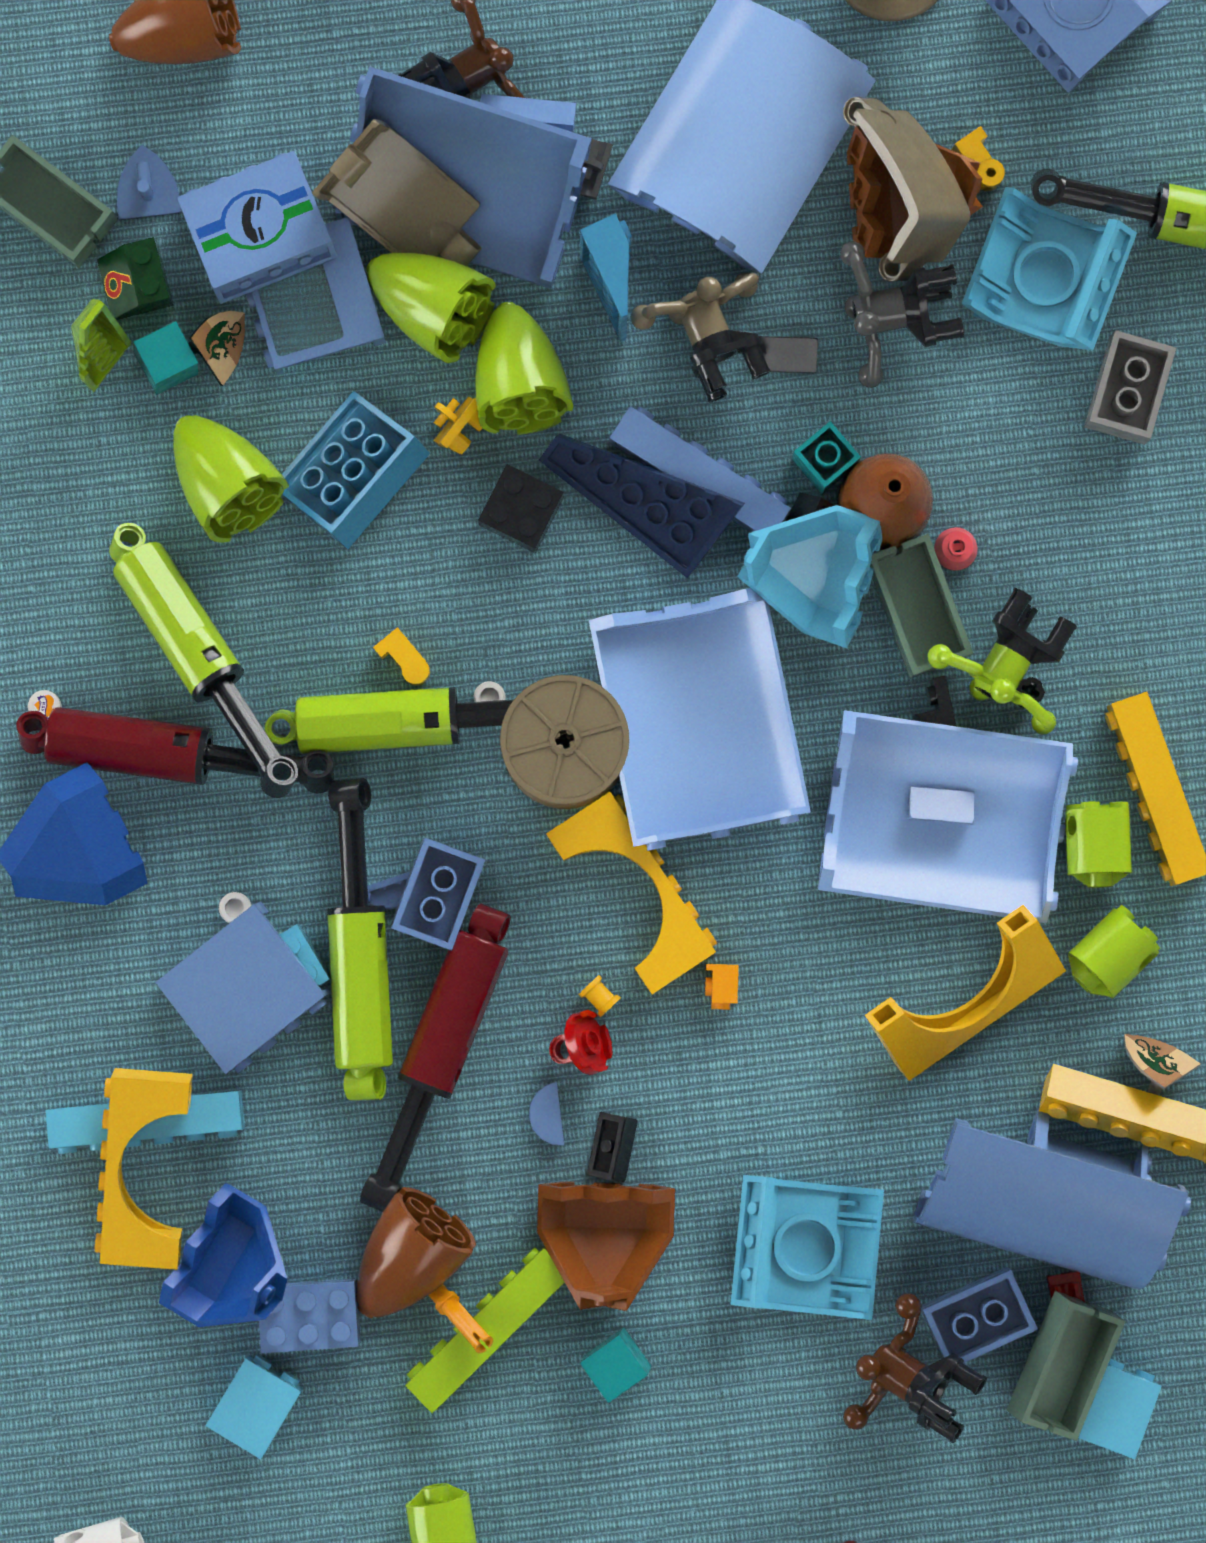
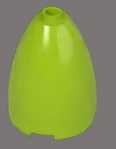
[366,252,496,364]
[475,302,574,435]
[173,415,289,543]

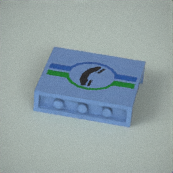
[177,151,338,304]

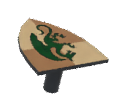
[188,311,245,386]

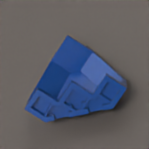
[0,762,148,905]
[159,1183,287,1327]

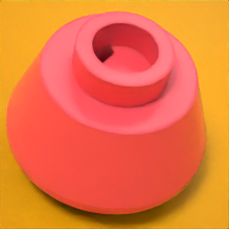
[934,527,978,571]

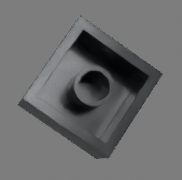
[478,464,564,554]

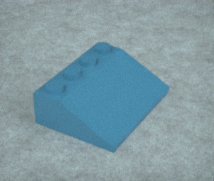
[580,214,632,342]
[282,391,430,549]

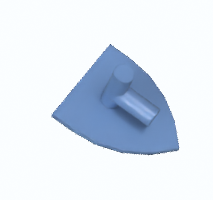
[117,145,182,220]

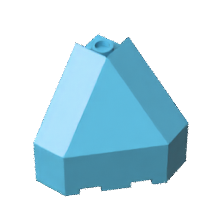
[737,505,883,648]

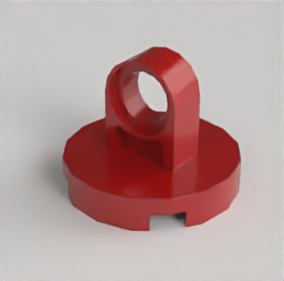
[549,1010,613,1075]

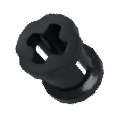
[1016,677,1045,708]

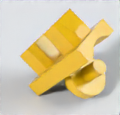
[433,396,483,455]

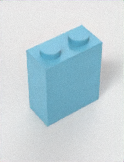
[205,1354,304,1459]
[1078,1358,1162,1459]

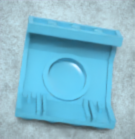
[962,187,1137,350]
[731,1175,884,1320]

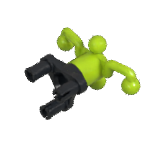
[927,588,1077,735]

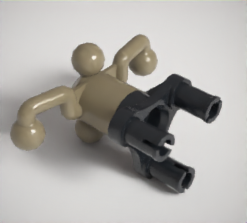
[630,273,771,403]

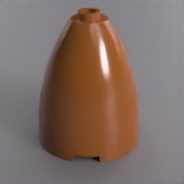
[109,0,241,65]
[837,453,933,550]
[356,1187,476,1318]

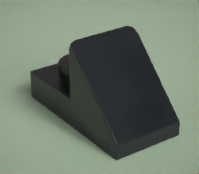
[912,675,957,727]

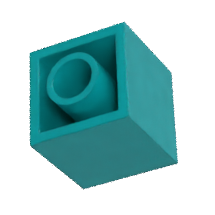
[133,321,198,395]
[791,421,861,495]
[580,1327,652,1403]

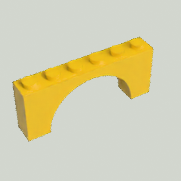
[546,792,717,995]
[865,905,1066,1081]
[95,1068,193,1270]

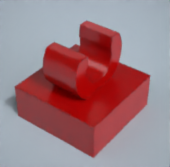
[1046,1271,1085,1303]

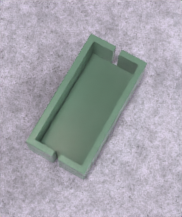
[0,135,118,268]
[870,534,973,679]
[1007,1291,1126,1441]

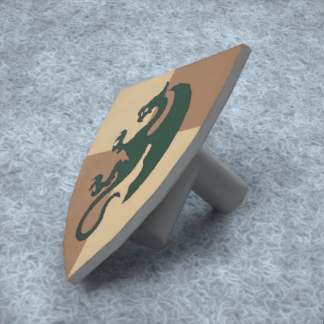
[1123,1034,1201,1095]

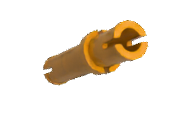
[428,1284,493,1353]

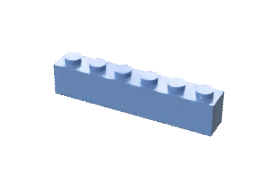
[609,406,791,533]

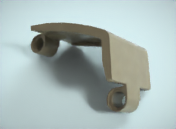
[843,97,970,281]
[312,119,482,266]

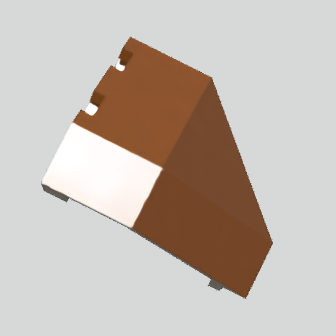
[847,126,983,258]
[537,1181,675,1311]

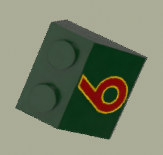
[97,237,174,320]

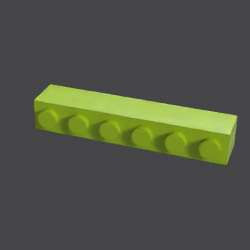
[405,1246,565,1413]

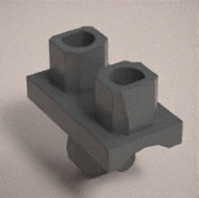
[580,135,613,200]

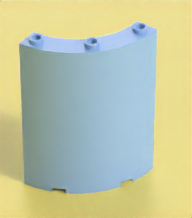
[608,0,876,274]
[589,588,811,851]
[818,710,1078,923]

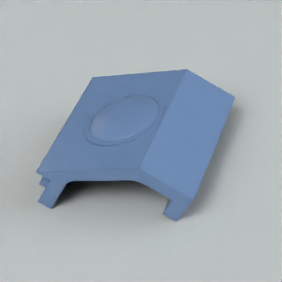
[985,0,1172,93]

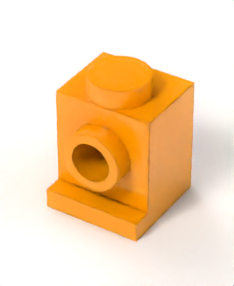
[705,964,739,1010]

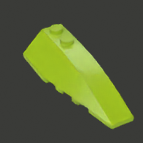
[71,299,132,392]

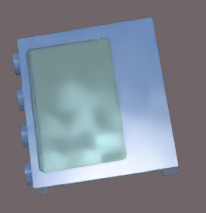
[246,217,386,375]

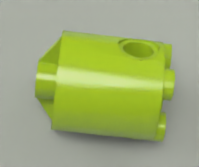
[1065,801,1132,888]
[1068,905,1160,999]
[405,1483,477,1543]

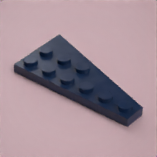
[539,434,745,578]

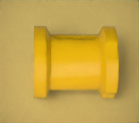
[578,975,621,1018]

